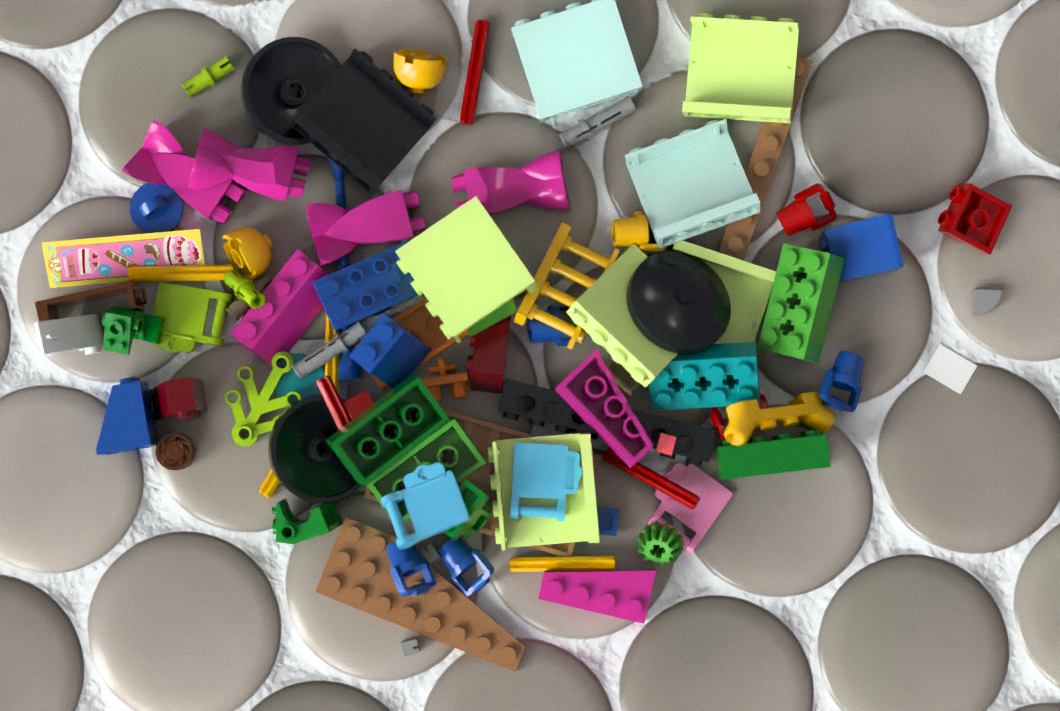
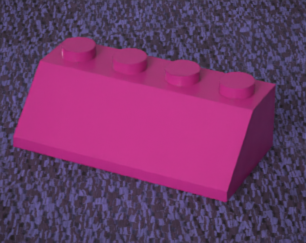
[230,249,329,366]

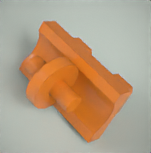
[421,357,469,401]

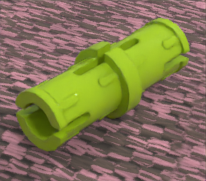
[181,55,235,98]
[224,270,266,309]

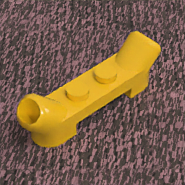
[724,392,835,446]

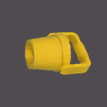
[611,211,668,253]

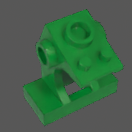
[102,306,165,355]
[443,479,491,541]
[272,498,343,544]

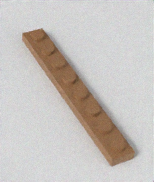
[718,56,813,261]

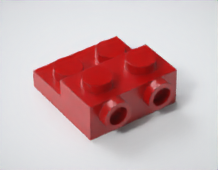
[938,182,1012,255]

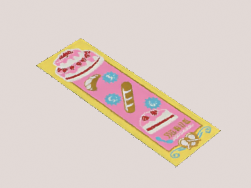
[41,229,205,288]

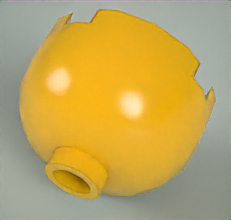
[393,49,447,94]
[223,227,273,281]

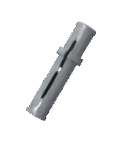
[558,96,636,150]
[292,321,368,379]

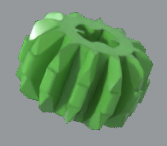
[638,520,683,567]

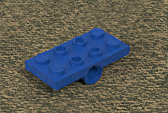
[312,239,418,332]

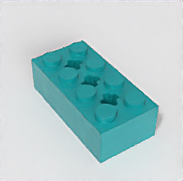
[649,341,760,411]

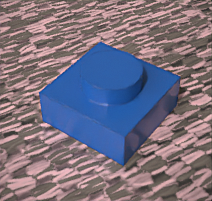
[597,507,619,536]

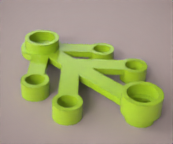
[225,351,302,447]

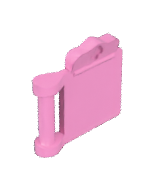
[646,463,732,555]

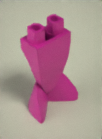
[121,119,246,224]
[188,128,311,202]
[451,149,572,216]
[306,190,426,266]

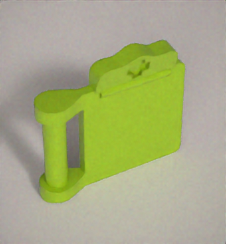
[153,282,232,354]

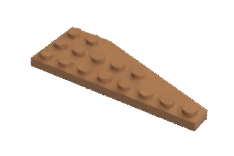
[315,517,526,672]

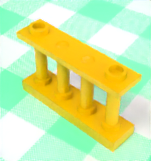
[513,222,620,350]

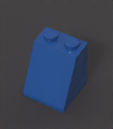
[819,213,904,283]
[349,314,432,388]
[96,377,158,455]

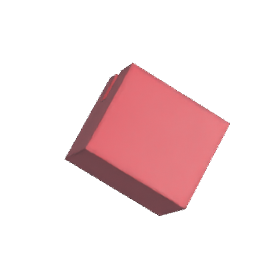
[656,433,677,456]

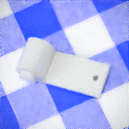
[34,314,104,355]

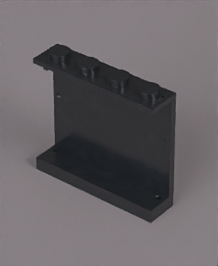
[290,48,437,195]

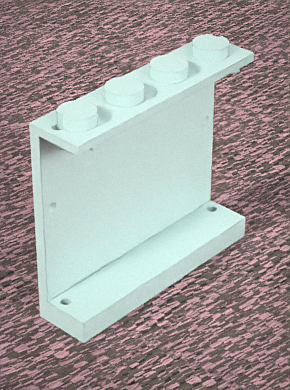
[511,0,643,123]
[625,119,760,249]

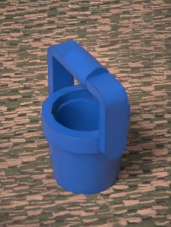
[526,303,585,347]
[819,351,865,412]
[437,537,495,596]
[386,541,436,596]

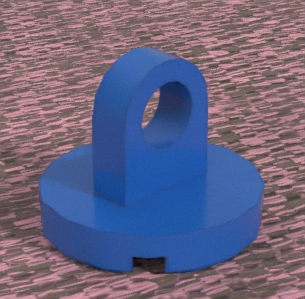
[130,183,184,233]

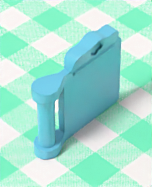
[510,442,583,522]
[381,462,470,549]

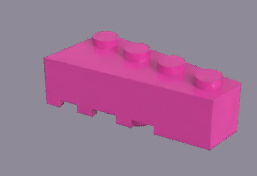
[555,349,653,468]
[538,569,656,624]

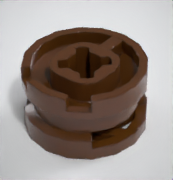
[155,433,196,470]

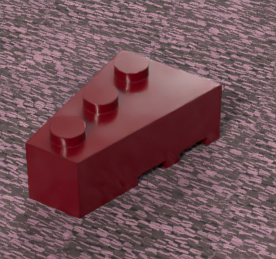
[466,315,511,394]
[150,377,208,421]

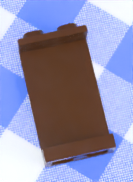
[35,281,148,322]

